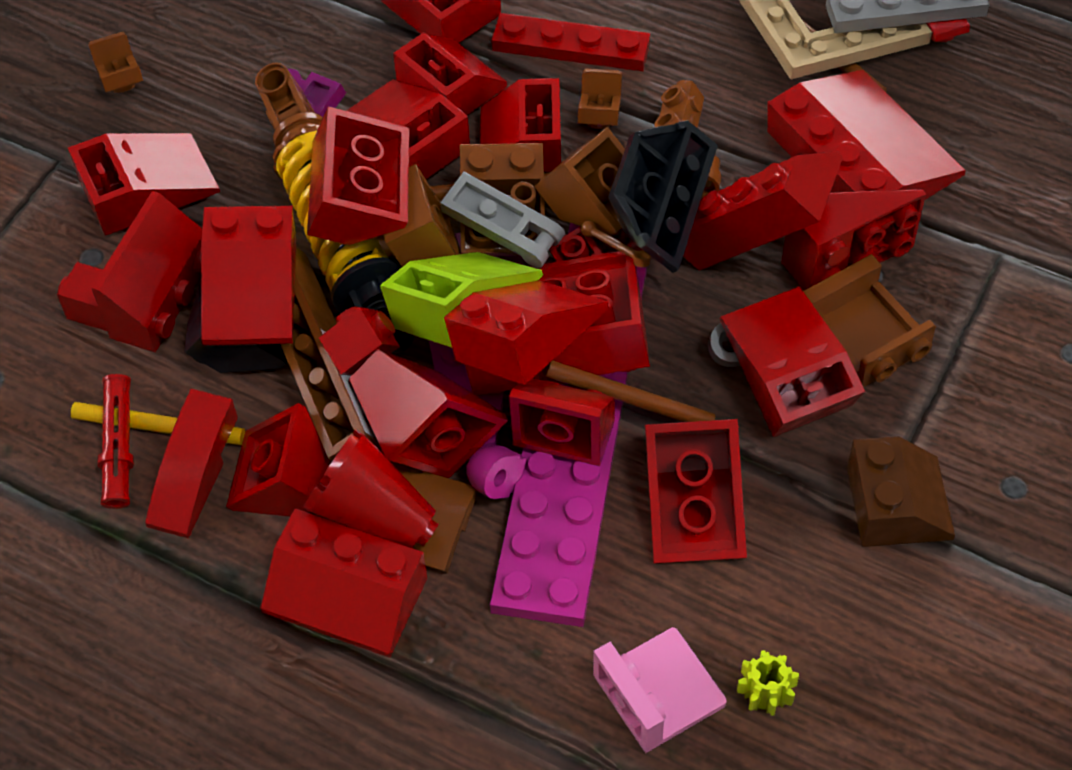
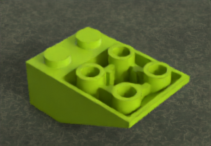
[380,252,543,348]

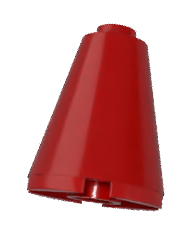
[303,429,439,548]

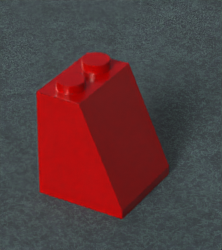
[349,349,508,478]

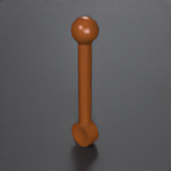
[580,220,651,267]

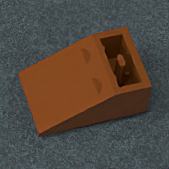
[460,143,545,256]

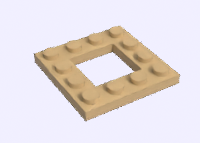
[739,0,932,79]

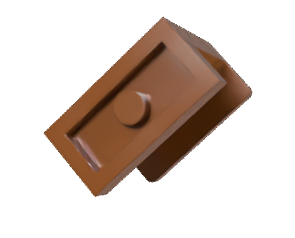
[803,254,936,387]

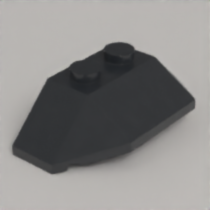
[608,120,718,273]

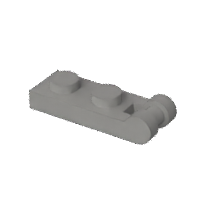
[440,172,565,268]

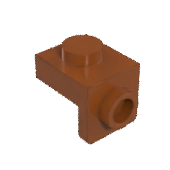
[88,32,144,93]
[578,69,622,129]

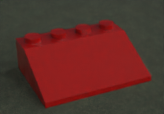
[767,70,966,200]
[465,248,650,396]

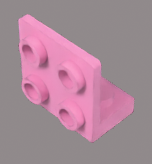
[593,627,727,753]

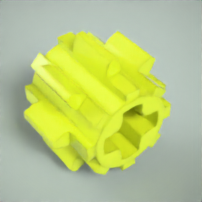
[737,650,799,716]

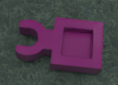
[288,69,346,117]

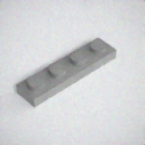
[825,0,990,33]

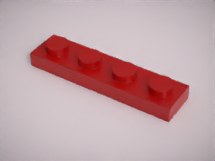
[492,13,650,72]

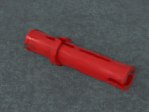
[97,374,134,509]

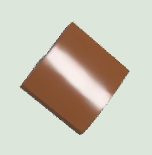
[392,462,478,573]

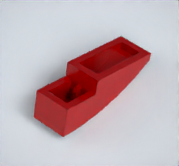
[145,388,238,539]

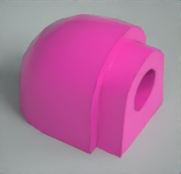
[466,445,527,499]

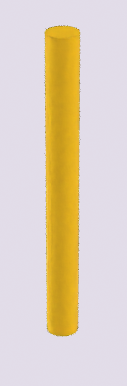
[71,402,245,446]

